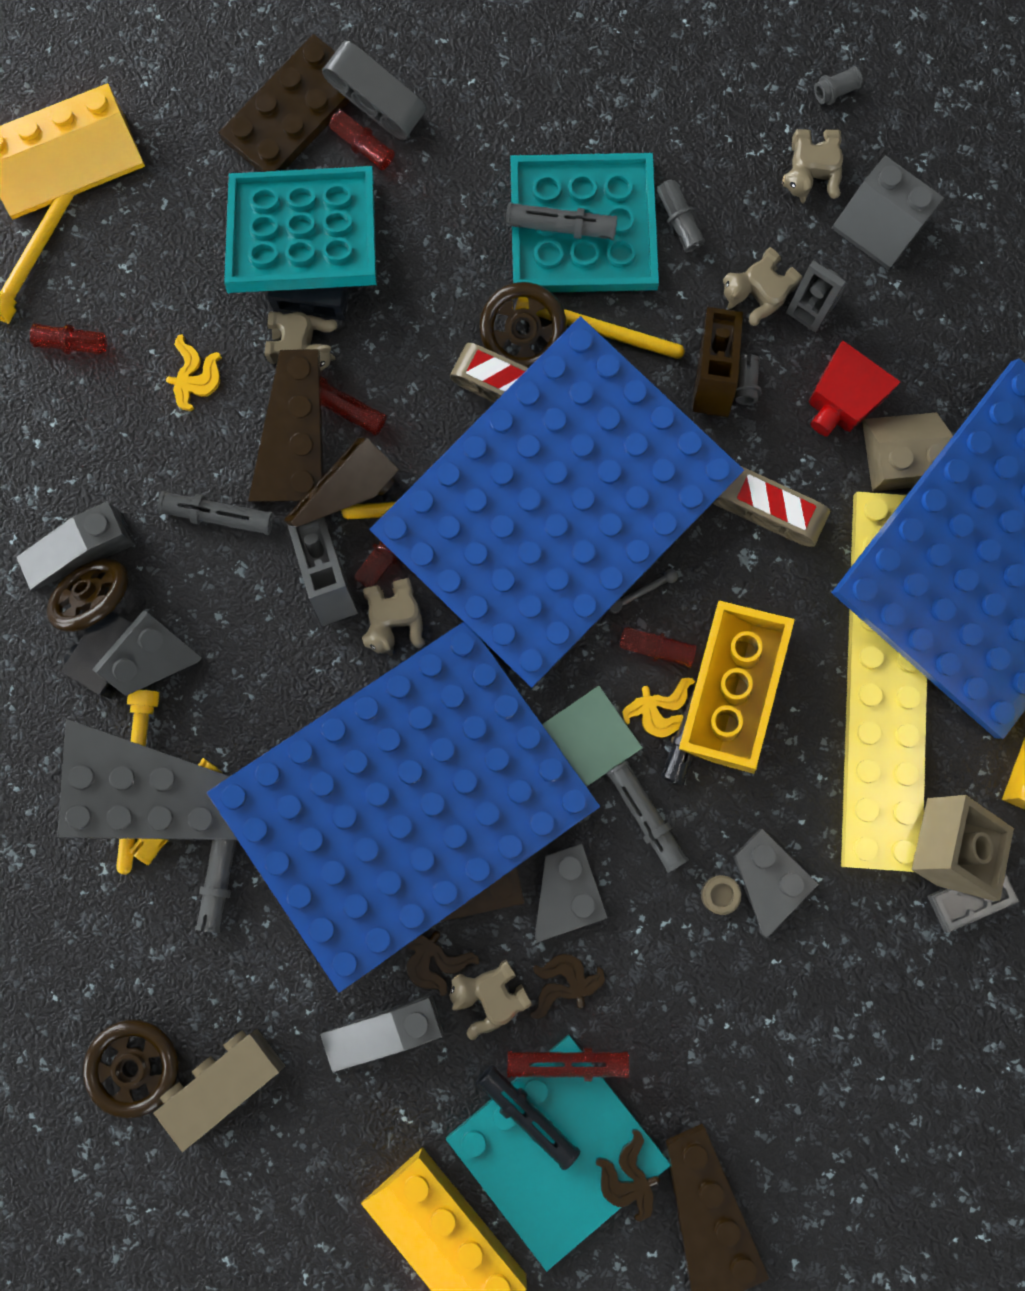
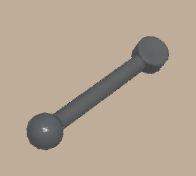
[609,569,678,614]

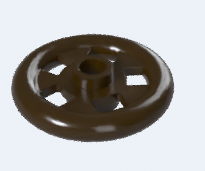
[480,282,567,368]
[47,559,128,632]
[83,1020,178,1118]

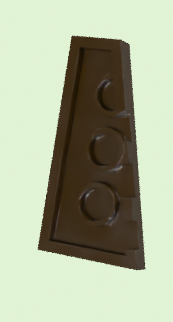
[248,349,324,501]
[666,1124,769,1291]

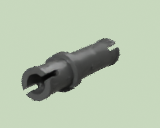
[506,202,618,240]
[157,490,274,535]
[606,761,689,873]
[195,840,236,933]

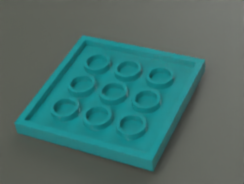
[510,153,659,292]
[224,166,377,293]
[446,1034,670,1272]

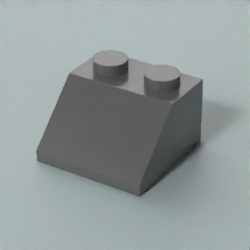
[831,155,944,271]

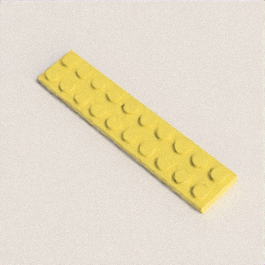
[841,492,927,872]

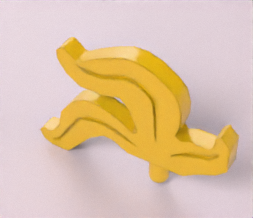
[166,334,222,411]
[622,678,695,738]

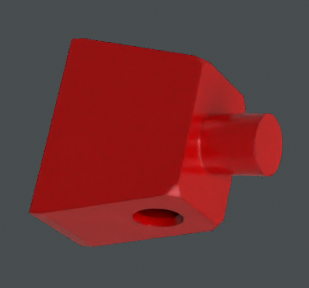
[809,341,900,436]

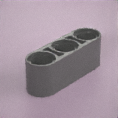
[322,41,426,140]

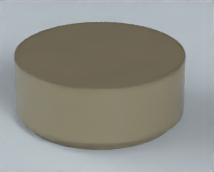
[701,875,741,915]

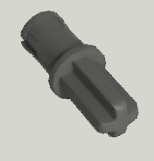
[657,179,706,253]

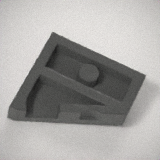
[92,610,201,696]
[733,829,819,938]
[535,844,607,943]

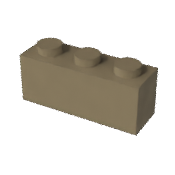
[153,1029,286,1153]

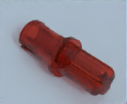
[329,111,395,171]
[30,323,107,354]
[354,541,398,588]
[620,627,697,668]

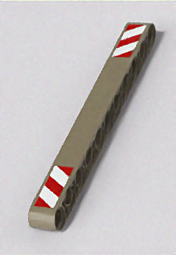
[449,343,830,547]

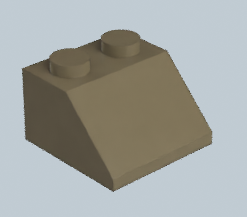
[862,412,953,492]
[912,795,1014,901]

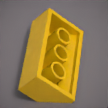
[0,83,145,220]
[679,601,795,774]
[361,1147,527,1291]

